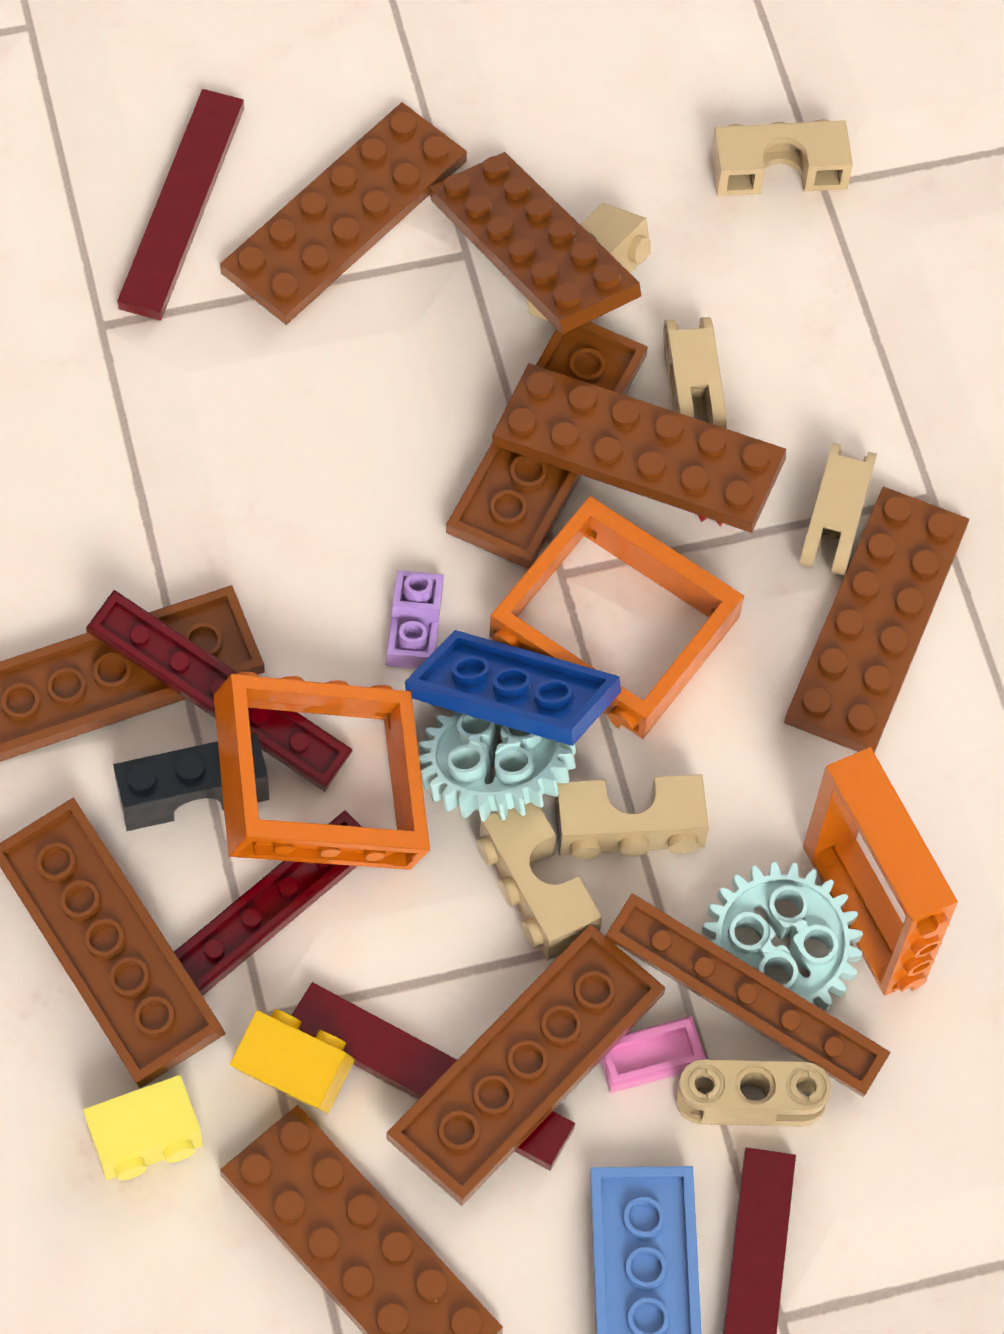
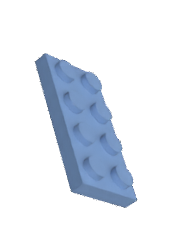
[590,1166,702,1334]

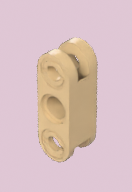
[663,317,727,429]
[799,442,877,576]
[675,1059,832,1127]

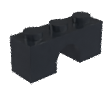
[113,733,269,831]

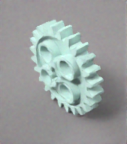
[419,711,576,821]
[701,862,863,1011]

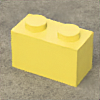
[83,1075,203,1181]

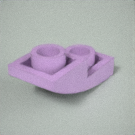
[386,570,444,669]

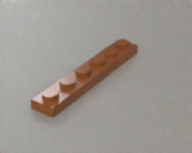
[605,893,891,1097]

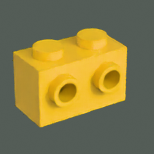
[229,1008,355,1114]

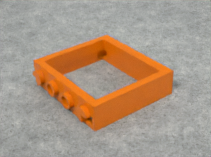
[489,496,744,739]
[214,672,430,870]
[803,747,958,996]

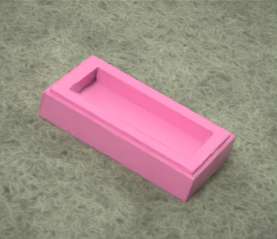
[600,1016,706,1093]

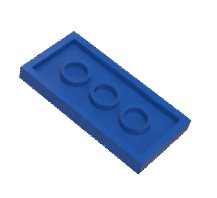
[405,630,621,746]

